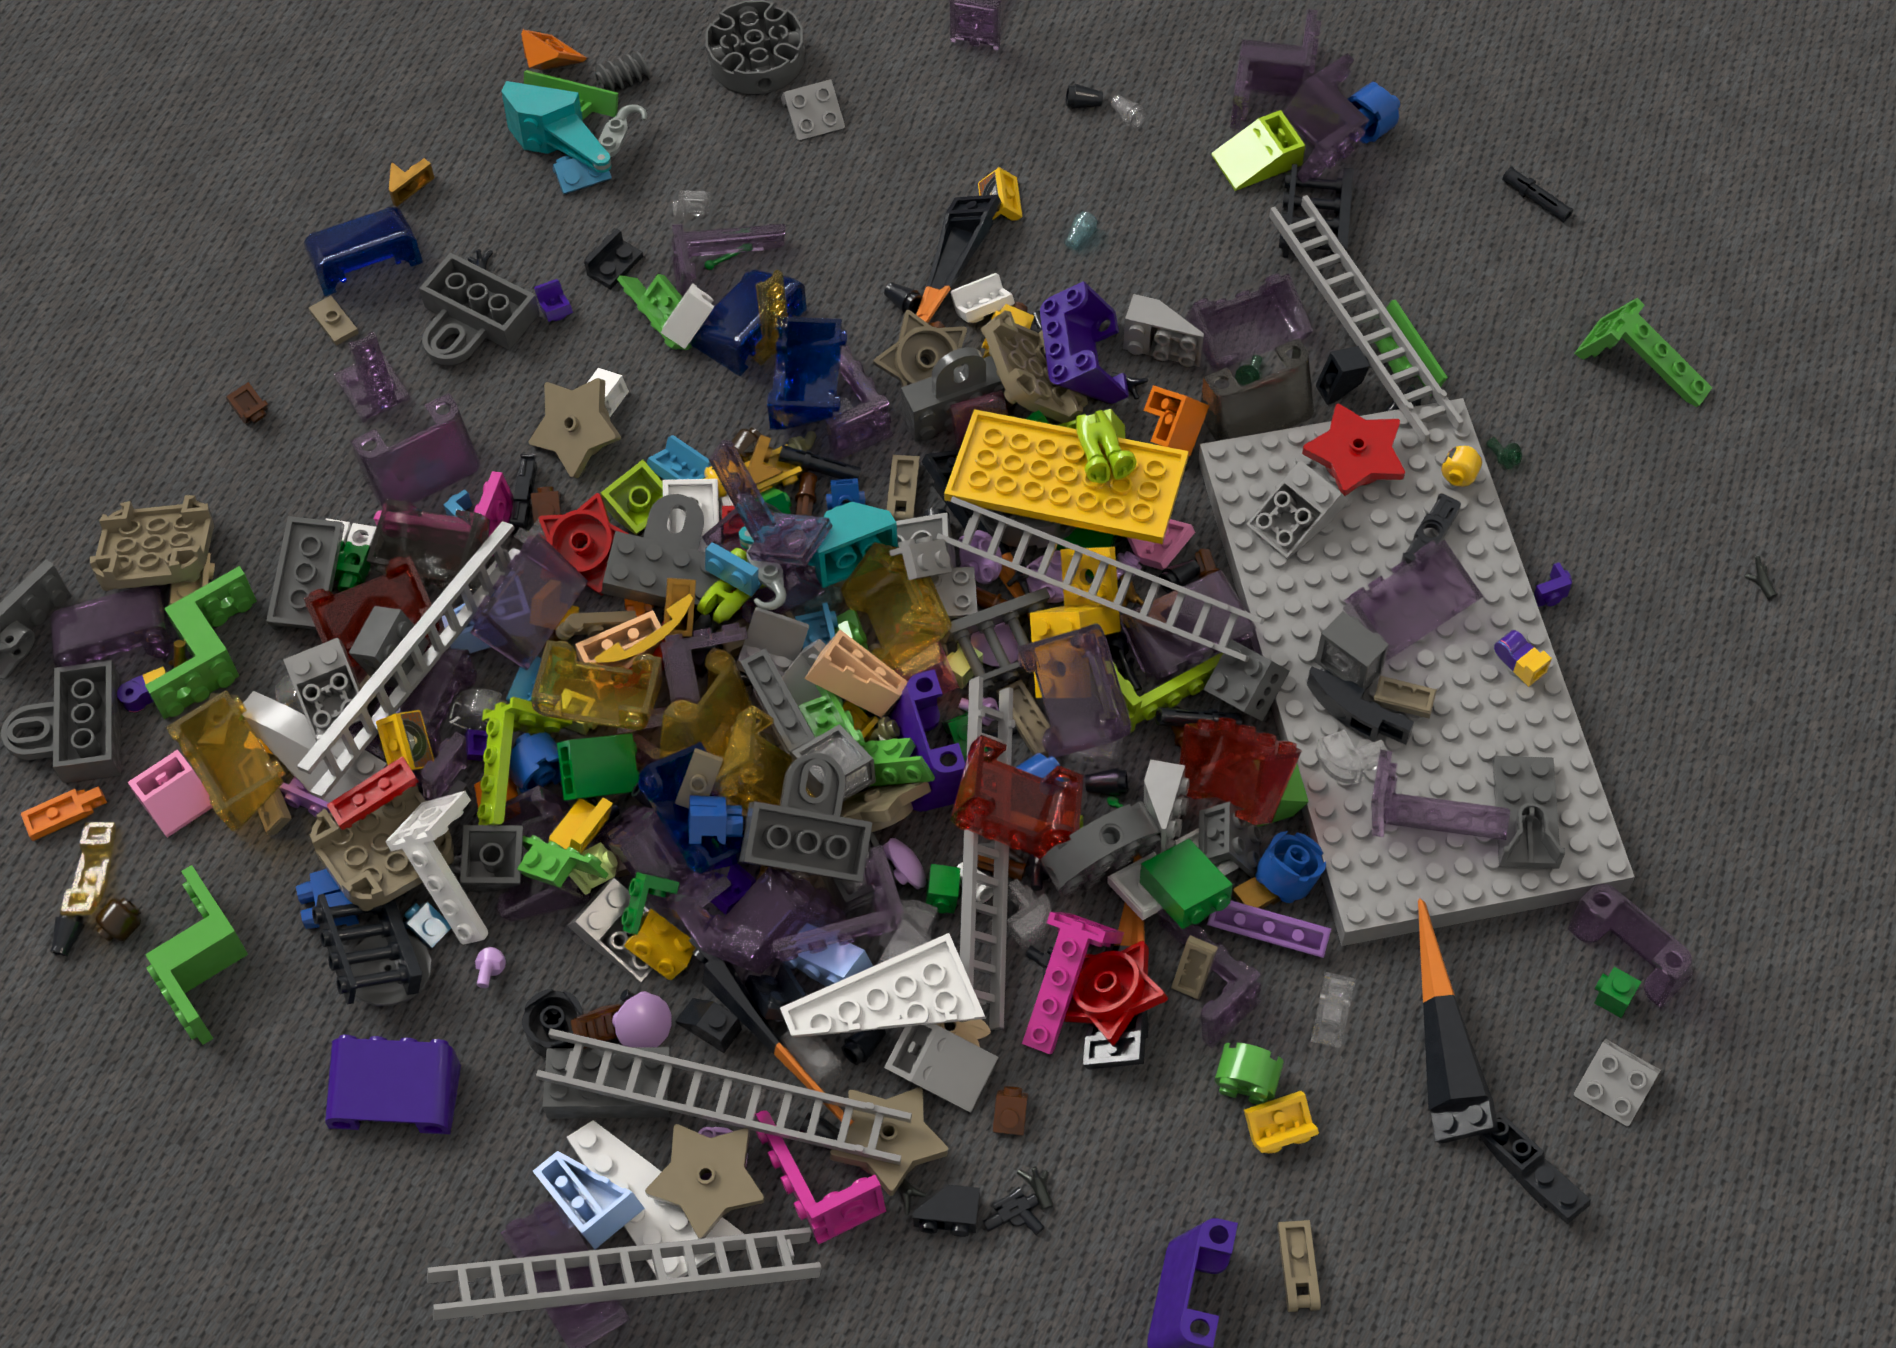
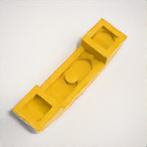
[595,594,693,663]

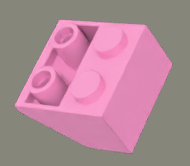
[128,749,217,838]

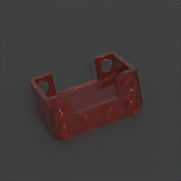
[1179,717,1302,825]
[951,735,1083,859]

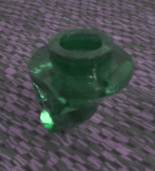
[1235,355,1263,390]
[1486,437,1522,470]

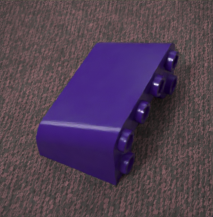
[1040,281,1129,404]
[888,669,967,812]
[325,1035,461,1135]
[1147,1218,1238,1348]

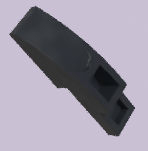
[1307,666,1414,745]
[1479,1111,1591,1224]

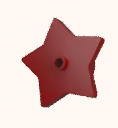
[1302,404,1405,496]
[538,493,628,596]
[1064,940,1168,1045]

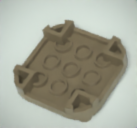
[981,310,1088,423]
[90,495,214,591]
[309,784,454,911]

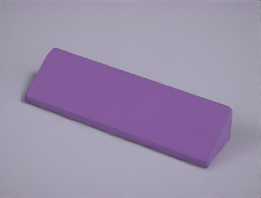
[1207,900,1331,958]

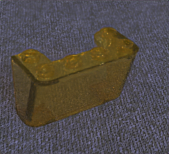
[531,640,662,730]
[714,705,820,810]

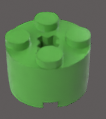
[1214,1043,1284,1105]

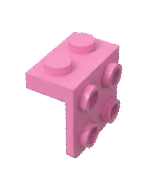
[1127,519,1195,570]

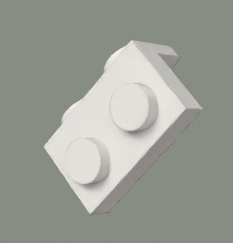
[950,273,1015,323]

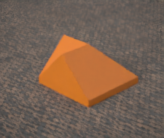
[521,29,587,70]

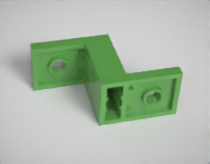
[145,566,257,720]
[145,865,248,1045]

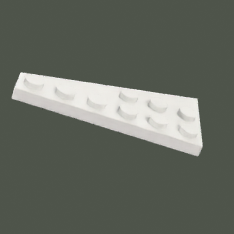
[780,933,986,1038]
[567,1120,744,1279]

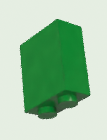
[557,733,641,801]
[1139,838,1233,929]

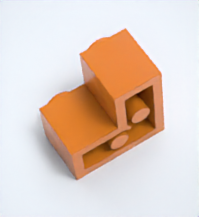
[1143,385,1209,456]

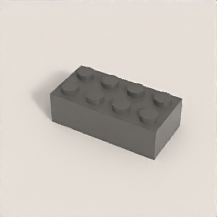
[543,1047,672,1119]

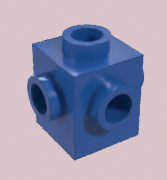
[826,478,865,511]

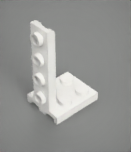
[385,791,488,945]

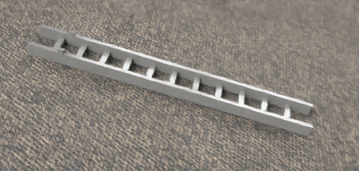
[1269,195,1464,444]
[936,496,1265,662]
[297,521,525,799]
[959,676,1015,1030]
[536,1029,912,1165]
[427,1227,821,1320]

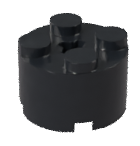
[522,989,587,1058]

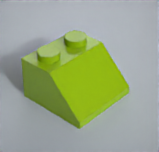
[601,460,663,535]

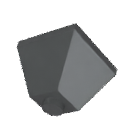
[460,825,523,892]

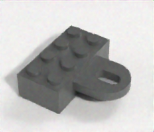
[419,252,540,365]
[901,347,1013,441]
[602,494,720,617]
[1,660,121,783]
[739,753,873,882]

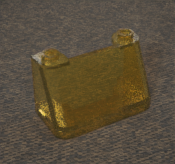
[841,542,952,670]
[659,647,756,778]
[166,690,286,832]

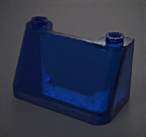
[304,207,423,296]
[691,269,807,376]
[767,316,847,430]
[638,742,744,874]

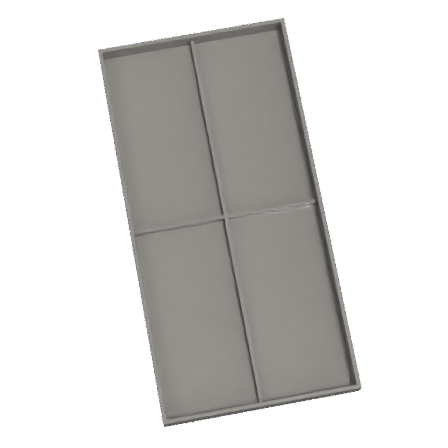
[1198,398,1635,946]

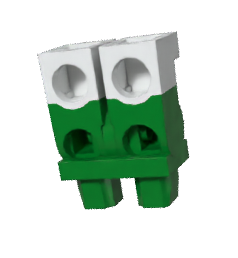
[326,518,382,596]

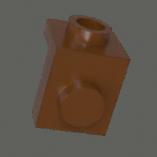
[226,382,268,424]
[531,486,561,526]
[993,1086,1029,1135]

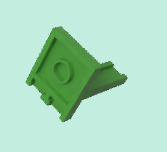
[1574,298,1712,407]

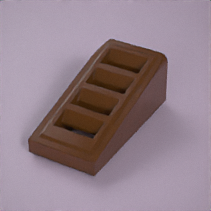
[571,1004,622,1049]

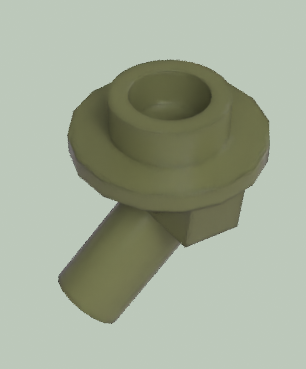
[787,431,817,451]
[867,716,900,742]

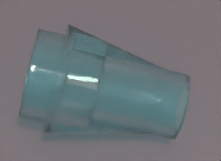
[1064,211,1098,251]

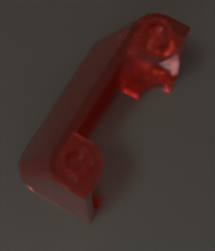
[303,556,440,667]

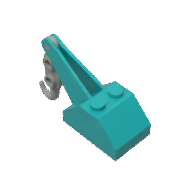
[501,81,647,173]
[739,502,899,610]

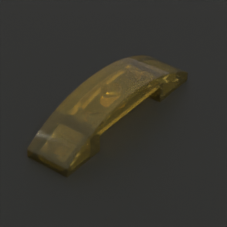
[60,822,116,915]

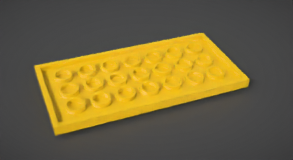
[944,409,1189,544]

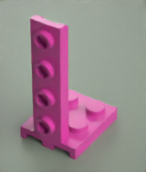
[373,471,514,556]
[1022,912,1125,1054]
[756,1111,886,1245]

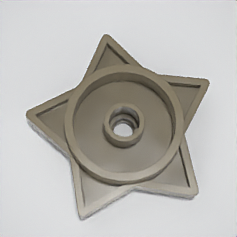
[872,310,967,387]
[529,378,621,478]
[840,782,931,832]
[830,1087,948,1196]
[645,1124,765,1239]

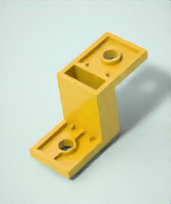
[1030,547,1121,698]

